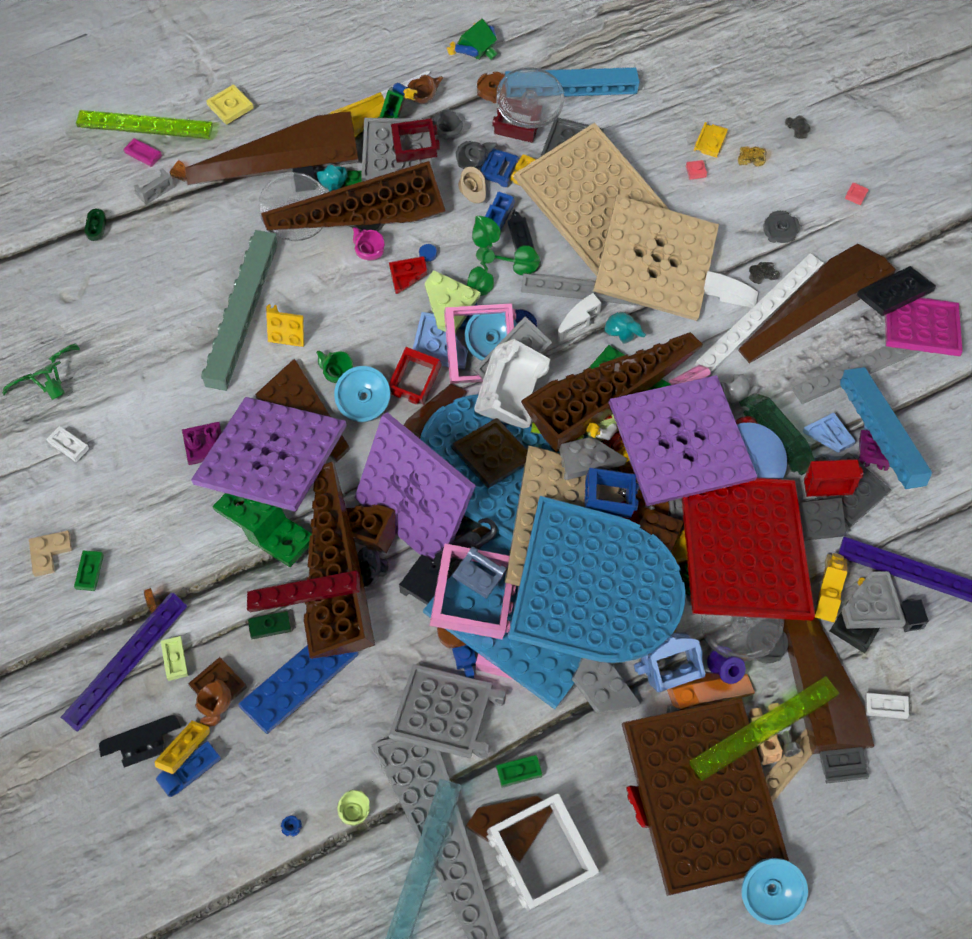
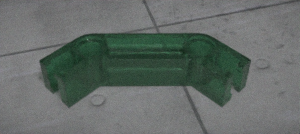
[739,393,815,475]

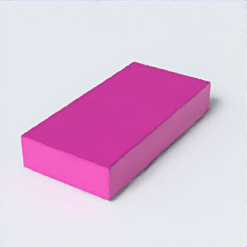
[124,138,162,167]

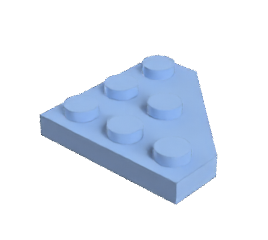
[413,312,468,370]

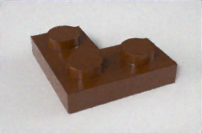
[188,657,247,701]

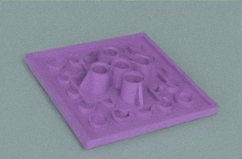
[609,375,757,506]
[191,397,347,512]
[354,412,476,561]

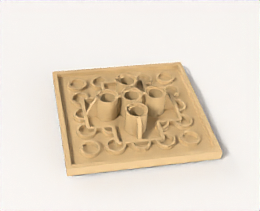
[593,195,719,321]

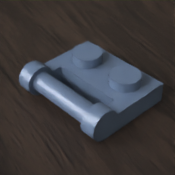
[452,547,507,599]

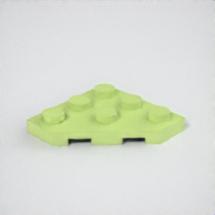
[424,270,480,333]

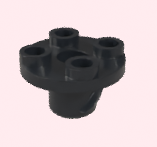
[357,547,388,587]

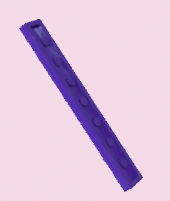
[838,537,972,603]
[60,592,187,732]

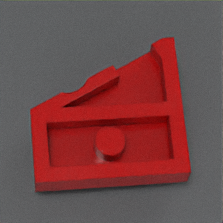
[389,256,427,294]

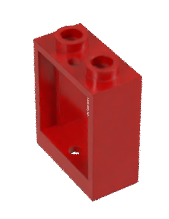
[389,347,442,405]
[804,460,863,497]

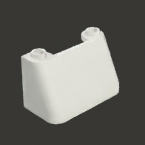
[474,339,550,428]

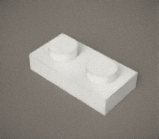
[46,426,89,462]
[865,693,909,719]

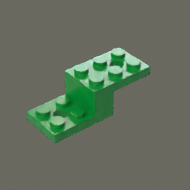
[212,493,312,568]

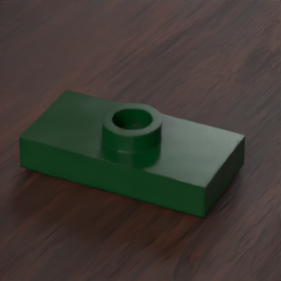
[248,611,291,640]

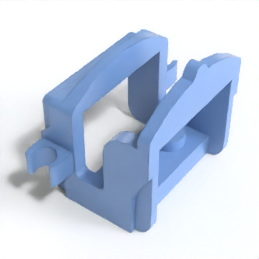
[634,632,706,692]

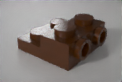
[639,508,684,553]

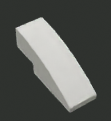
[704,271,758,308]
[557,293,601,343]

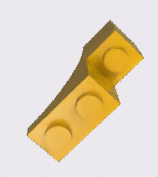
[815,553,848,623]

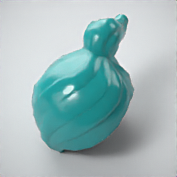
[317,165,347,192]
[604,312,646,344]

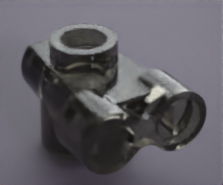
[785,115,810,139]
[749,262,780,284]

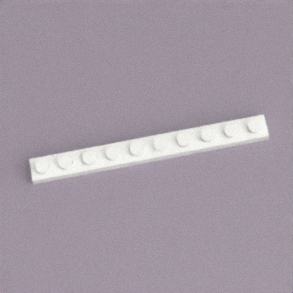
[695,253,824,376]

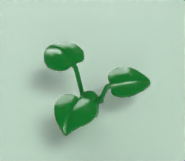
[467,216,540,296]
[2,344,80,400]

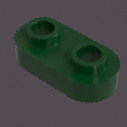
[84,208,106,241]

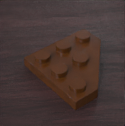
[466,796,553,863]

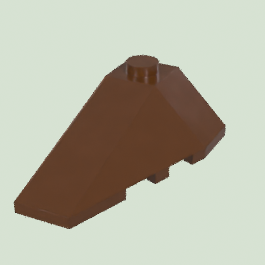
[404,384,467,439]
[346,505,395,554]

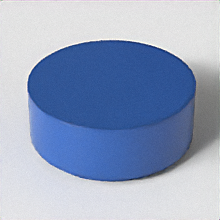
[419,244,437,262]

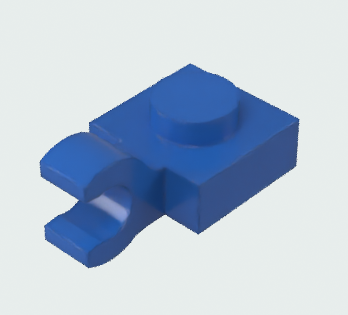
[452,645,477,679]

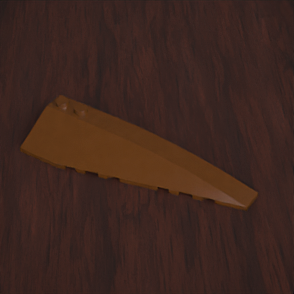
[185,111,358,185]
[261,161,446,231]
[738,243,896,364]
[521,332,703,452]
[304,461,375,659]
[780,618,874,754]

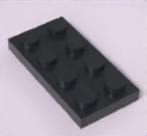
[857,266,936,316]

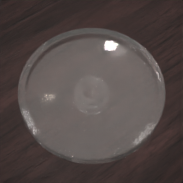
[496,67,564,128]
[259,172,326,241]
[701,614,784,661]

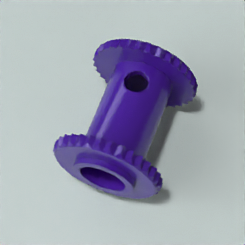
[707,647,746,684]

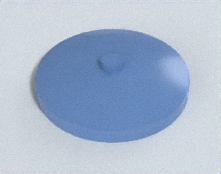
[737,423,787,480]

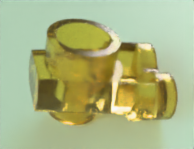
[738,146,767,167]

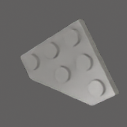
[841,571,906,629]

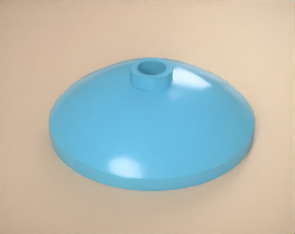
[465,313,517,361]
[334,366,391,422]
[741,858,808,925]

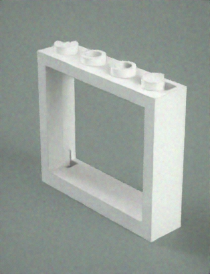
[487,793,599,911]

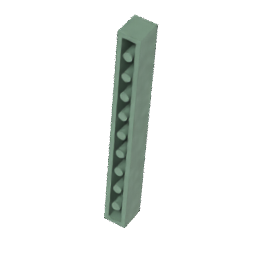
[201,230,278,391]

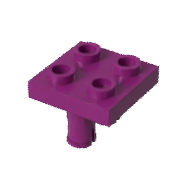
[182,422,222,465]
[858,429,890,471]

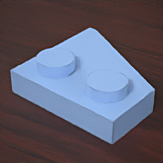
[803,413,856,453]

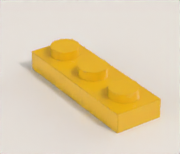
[155,721,210,774]

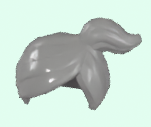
[720,374,761,403]

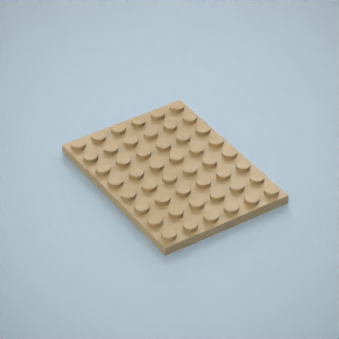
[514,122,669,276]

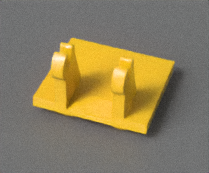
[266,304,304,347]

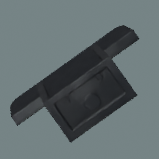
[99,715,181,768]

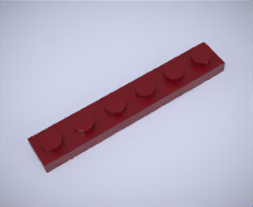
[247,571,360,613]

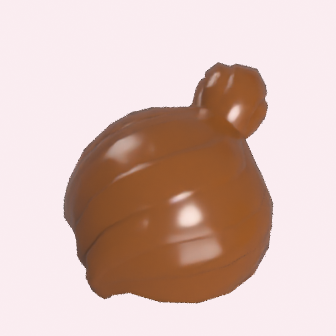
[407,75,443,104]
[195,679,231,726]

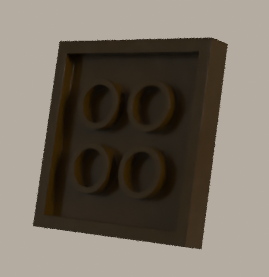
[451,418,527,488]

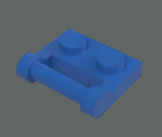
[480,149,520,187]

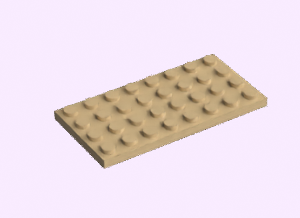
[505,446,601,586]

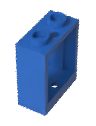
[584,468,639,518]

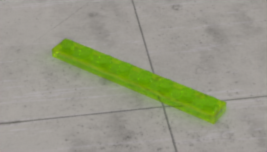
[76,110,213,139]
[689,676,839,781]

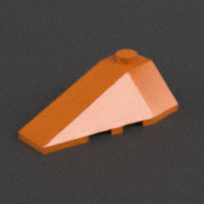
[667,673,755,710]

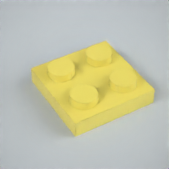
[206,84,254,125]

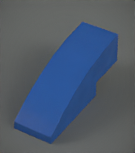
[485,191,515,231]

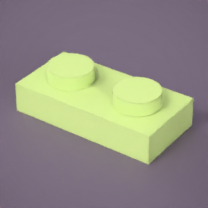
[160,636,188,681]

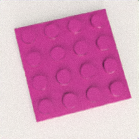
[885,298,963,357]

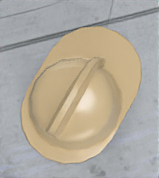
[458,167,486,204]

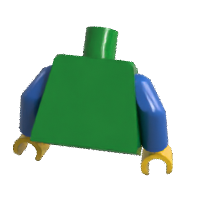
[447,18,498,60]
[379,83,418,118]

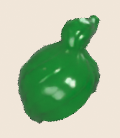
[316,351,353,383]

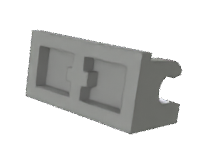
[134,169,174,205]

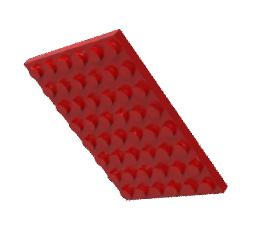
[682,478,815,621]

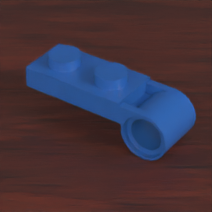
[156,741,222,797]

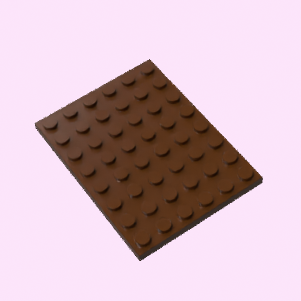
[622,698,789,896]

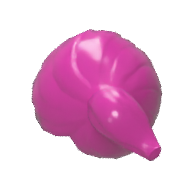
[353,227,384,261]

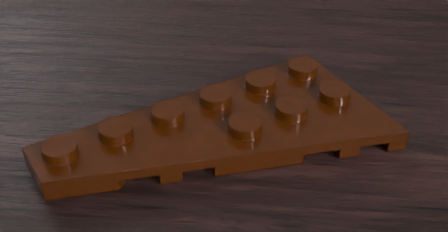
[255,359,350,462]

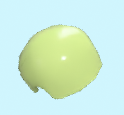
[337,790,370,826]

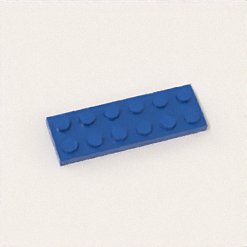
[238,645,358,734]

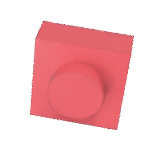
[686,160,707,180]
[845,183,869,205]

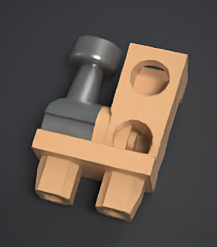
[749,703,801,766]

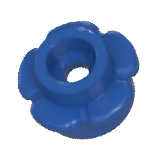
[281,815,302,837]

